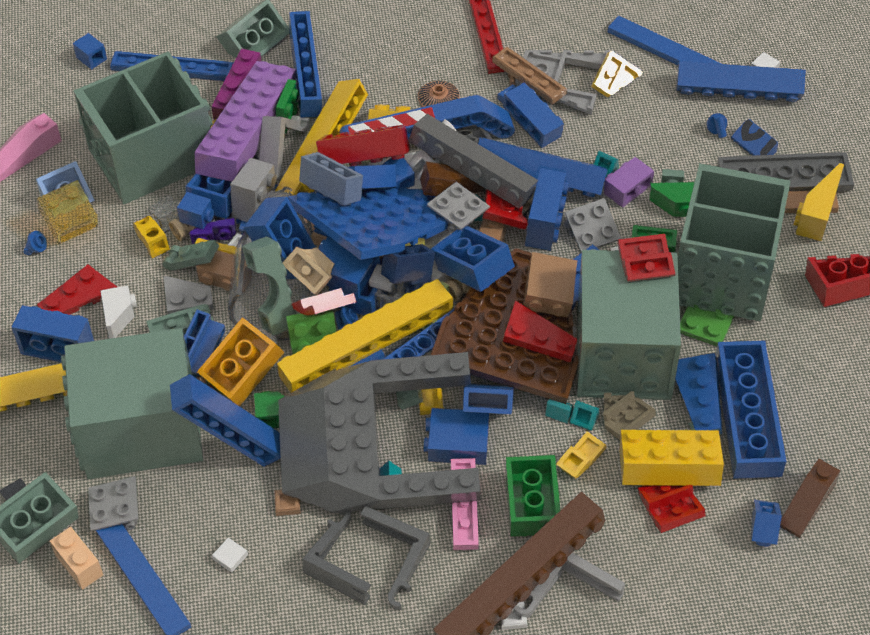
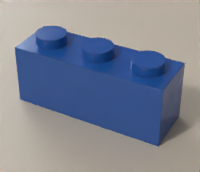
[503,82,564,148]

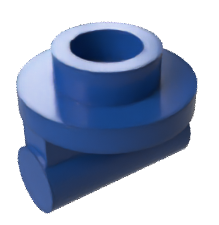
[706,113,728,138]
[23,231,47,255]
[335,307,358,331]

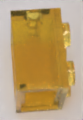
[37,180,98,245]

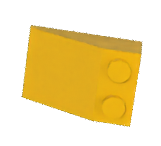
[793,163,844,241]

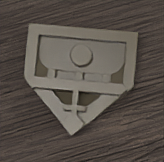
[603,391,656,440]

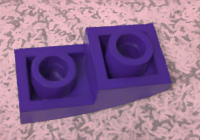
[190,218,237,244]

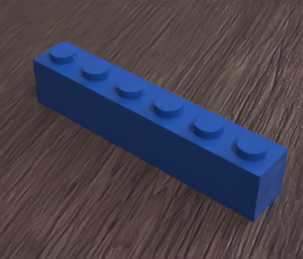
[289,11,322,118]
[676,61,806,102]
[478,137,607,197]
[170,374,281,467]

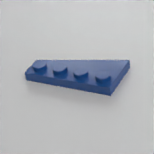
[675,353,722,434]

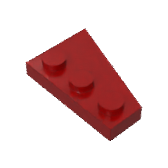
[482,189,528,230]
[37,264,117,315]
[503,300,577,362]

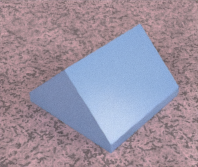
[36,161,95,219]

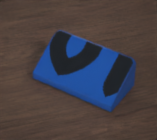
[731,119,778,156]

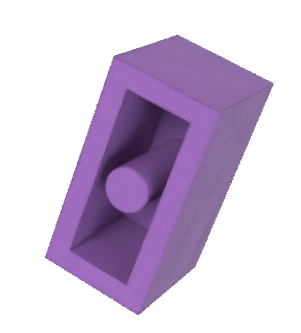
[604,157,654,208]

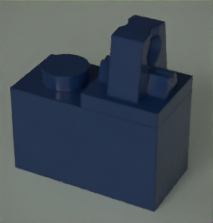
[381,244,435,293]

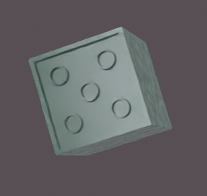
[73,51,213,204]
[677,163,790,321]
[577,249,681,400]
[61,328,204,479]

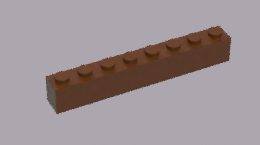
[433,491,606,635]

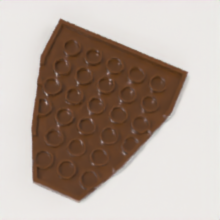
[431,248,578,404]

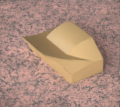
[283,247,334,295]

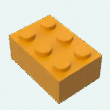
[197,317,284,406]

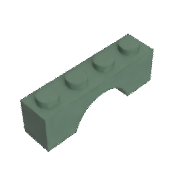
[242,236,297,336]

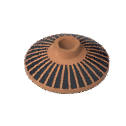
[418,81,459,107]

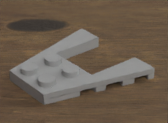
[515,50,610,115]

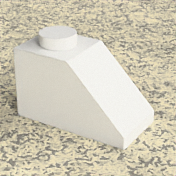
[101,285,137,339]

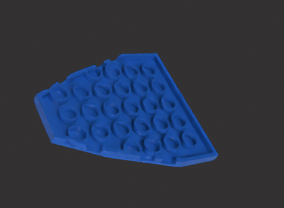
[288,187,449,260]

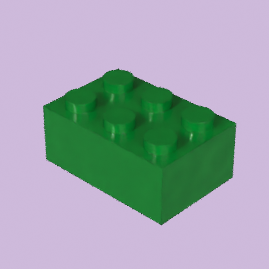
[505,455,561,537]

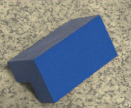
[184,309,226,378]

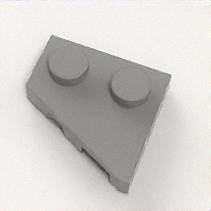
[163,276,214,314]

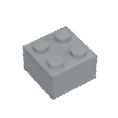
[231,158,277,222]

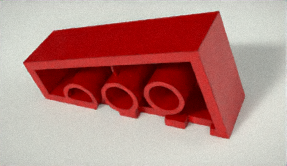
[316,124,410,166]
[805,254,870,307]

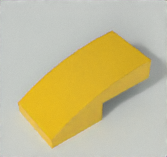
[556,431,607,479]

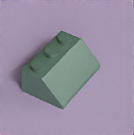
[216,0,289,58]
[0,472,79,564]

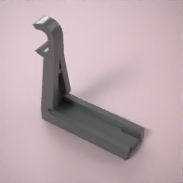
[361,506,431,610]
[303,512,371,605]

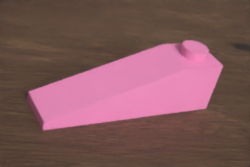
[0,113,62,182]

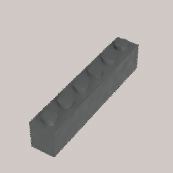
[408,114,538,209]

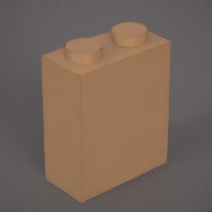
[523,252,577,317]

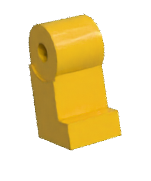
[133,215,170,258]

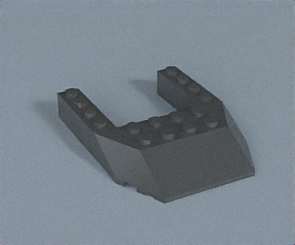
[278,352,481,513]

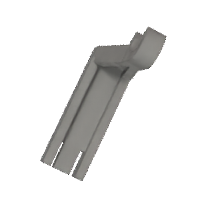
[259,116,309,180]
[514,553,625,618]

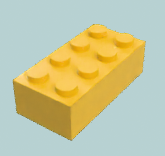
[619,430,724,486]

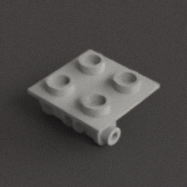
[427,182,490,234]
[564,198,621,253]
[88,476,139,531]

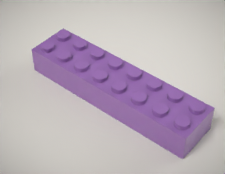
[195,61,296,182]

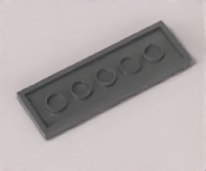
[717,152,854,191]

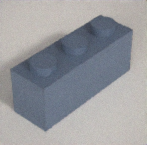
[299,152,363,206]

